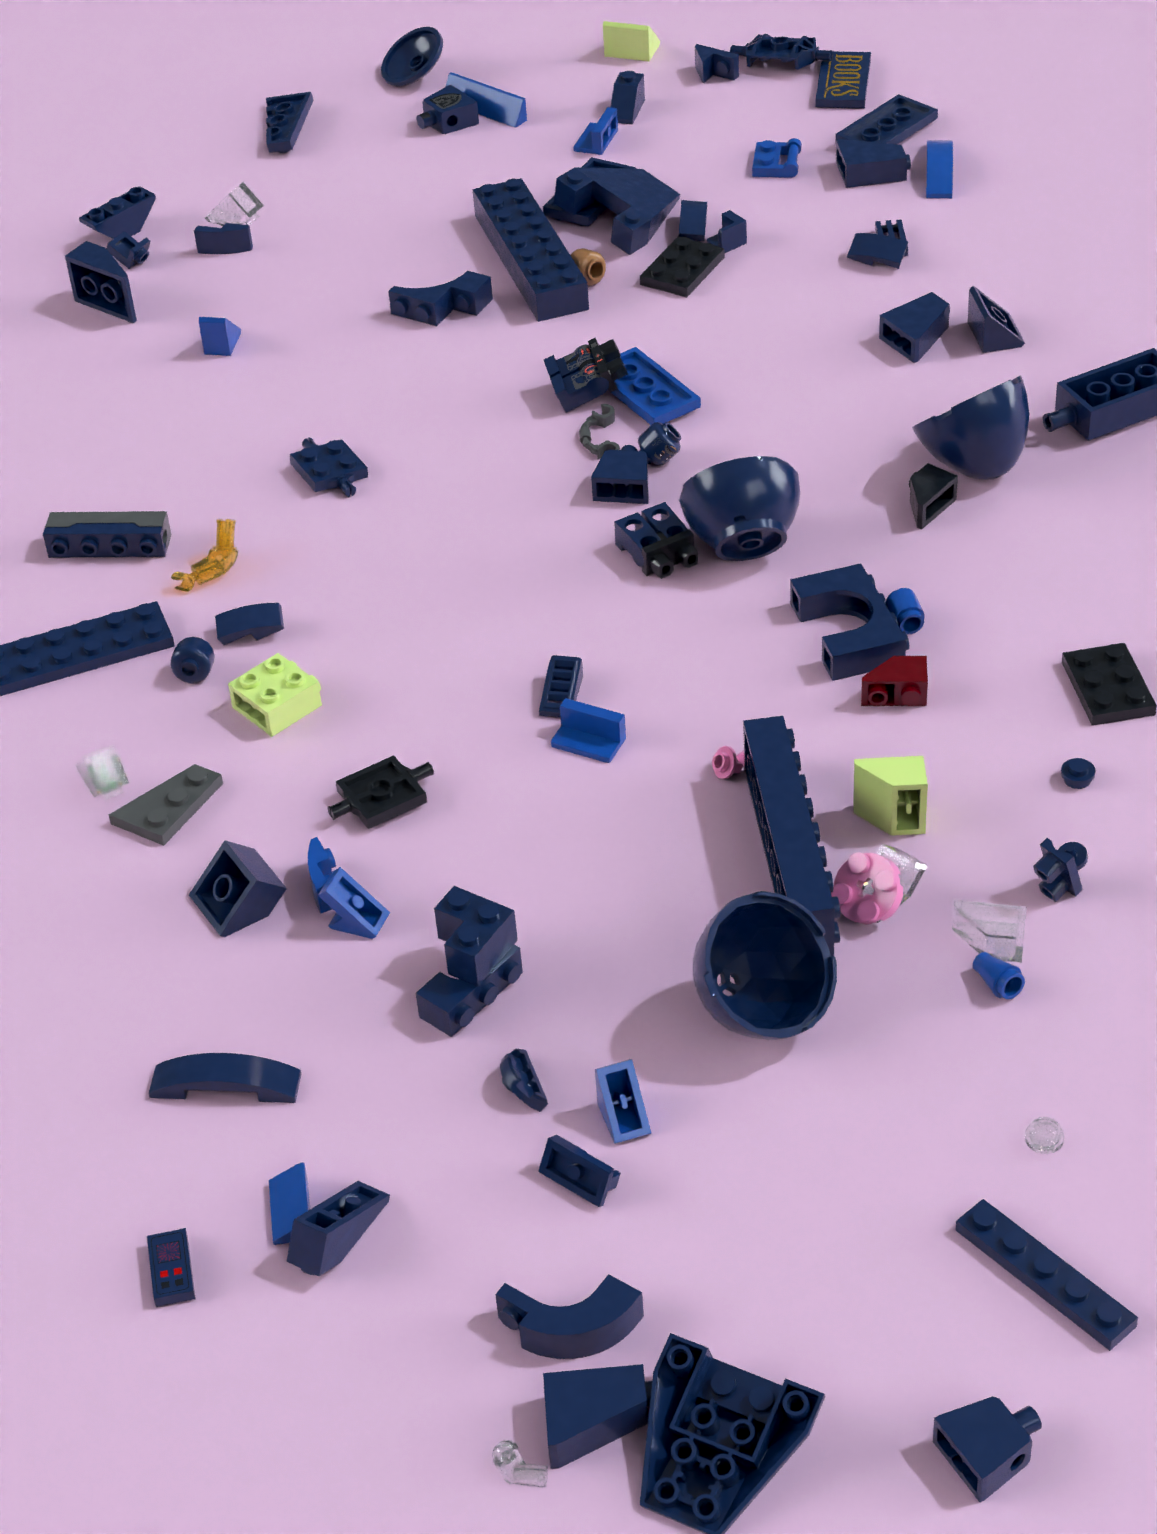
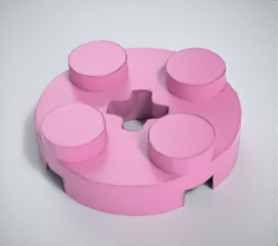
[831,852,903,925]

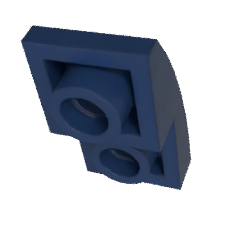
[678,200,707,241]
[194,223,253,254]
[847,233,908,269]
[215,603,284,645]

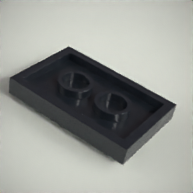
[640,237,725,297]
[1062,643,1157,725]

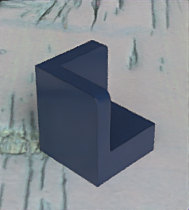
[707,210,747,253]

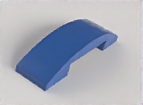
[926,140,953,198]

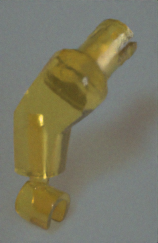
[171,519,239,592]

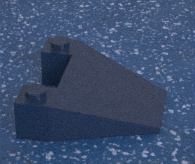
[554,167,681,255]

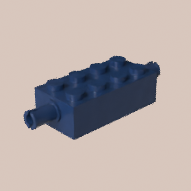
[1042,348,1157,441]

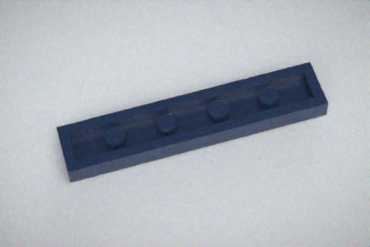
[956,1199,1138,1351]

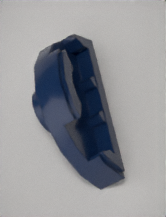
[500,1048,548,1112]

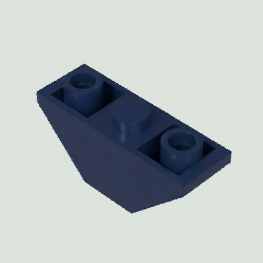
[79,186,156,239]

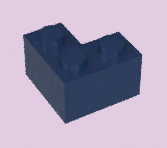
[434,886,518,987]

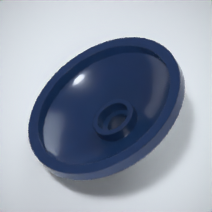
[381,27,443,86]

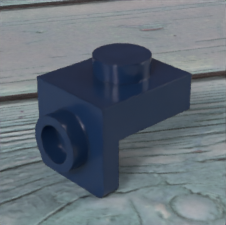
[106,231,151,269]

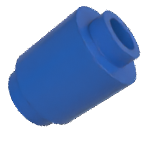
[886,588,925,634]

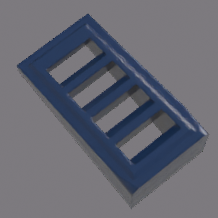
[539,655,583,717]

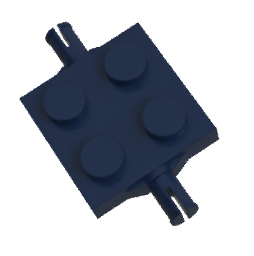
[290,437,368,497]

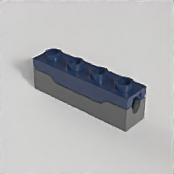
[43,511,172,558]

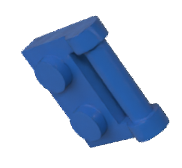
[752,138,802,178]

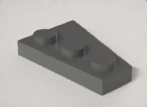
[109,764,223,846]

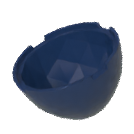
[912,375,1030,480]
[693,891,837,1040]

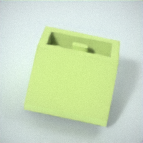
[853,756,928,835]

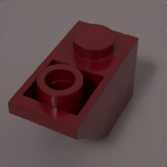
[861,656,928,706]

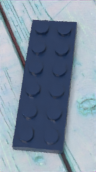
[0,601,175,696]

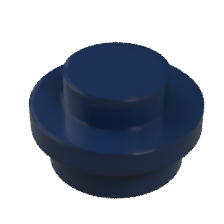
[1061,758,1096,789]

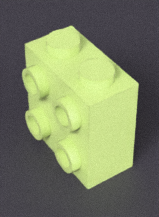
[228,653,322,737]

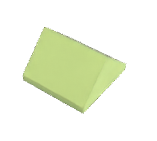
[603,21,660,61]

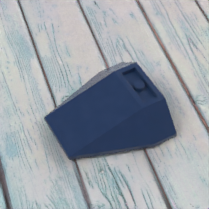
[640,1333,825,1534]

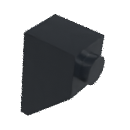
[909,463,958,529]

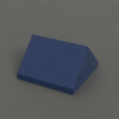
[967,286,1025,353]

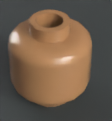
[571,248,606,286]

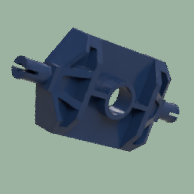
[730,34,833,70]

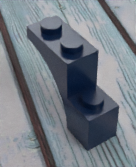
[388,271,493,326]

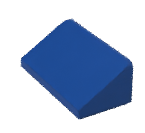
[269,1162,310,1245]

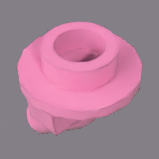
[712,746,744,779]

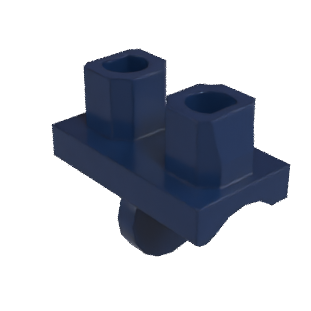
[1033,838,1088,902]

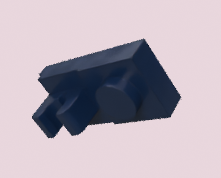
[538,1135,621,1207]

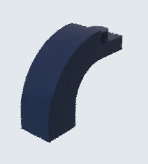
[495,1274,644,1359]

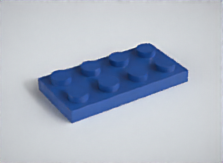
[608,347,701,425]

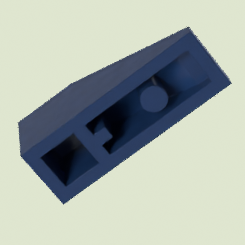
[286,1181,390,1276]

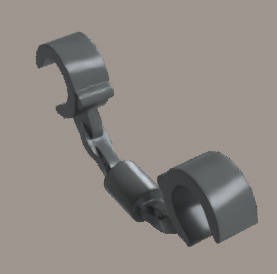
[579,404,620,459]

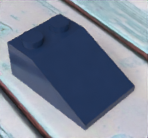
[65,241,137,323]

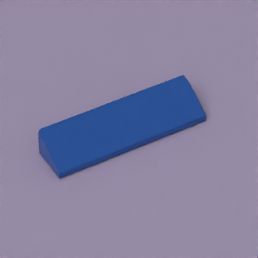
[445,72,527,127]

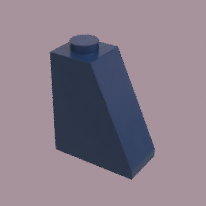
[836,139,911,188]
[879,292,950,363]
[543,1364,652,1469]

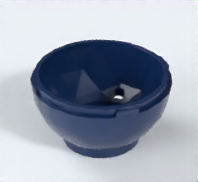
[679,456,800,561]

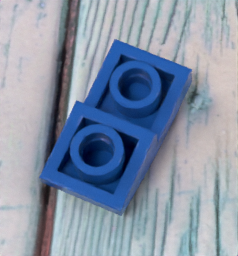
[308,837,336,914]

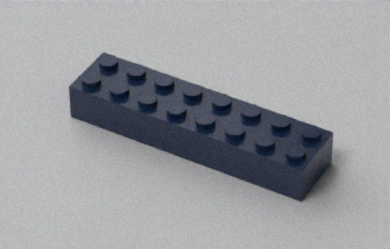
[472,178,589,322]
[743,716,840,957]

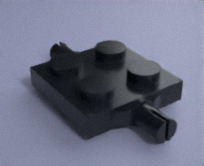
[327,755,434,829]

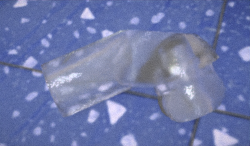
[492,1440,548,1488]

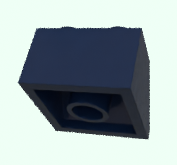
[189,840,287,937]

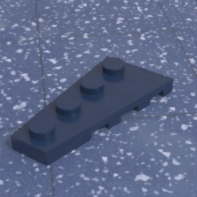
[266,92,314,153]

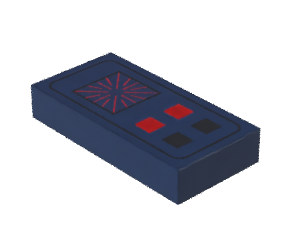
[147,1228,196,1307]

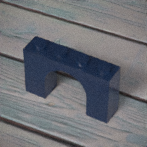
[790,563,909,681]

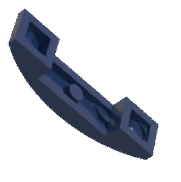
[149,1053,302,1103]

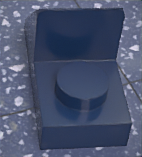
[695,44,739,83]

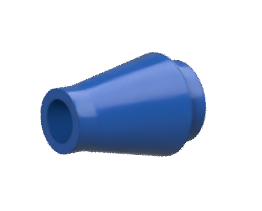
[972,952,1025,999]

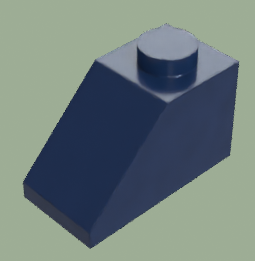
[611,71,645,124]

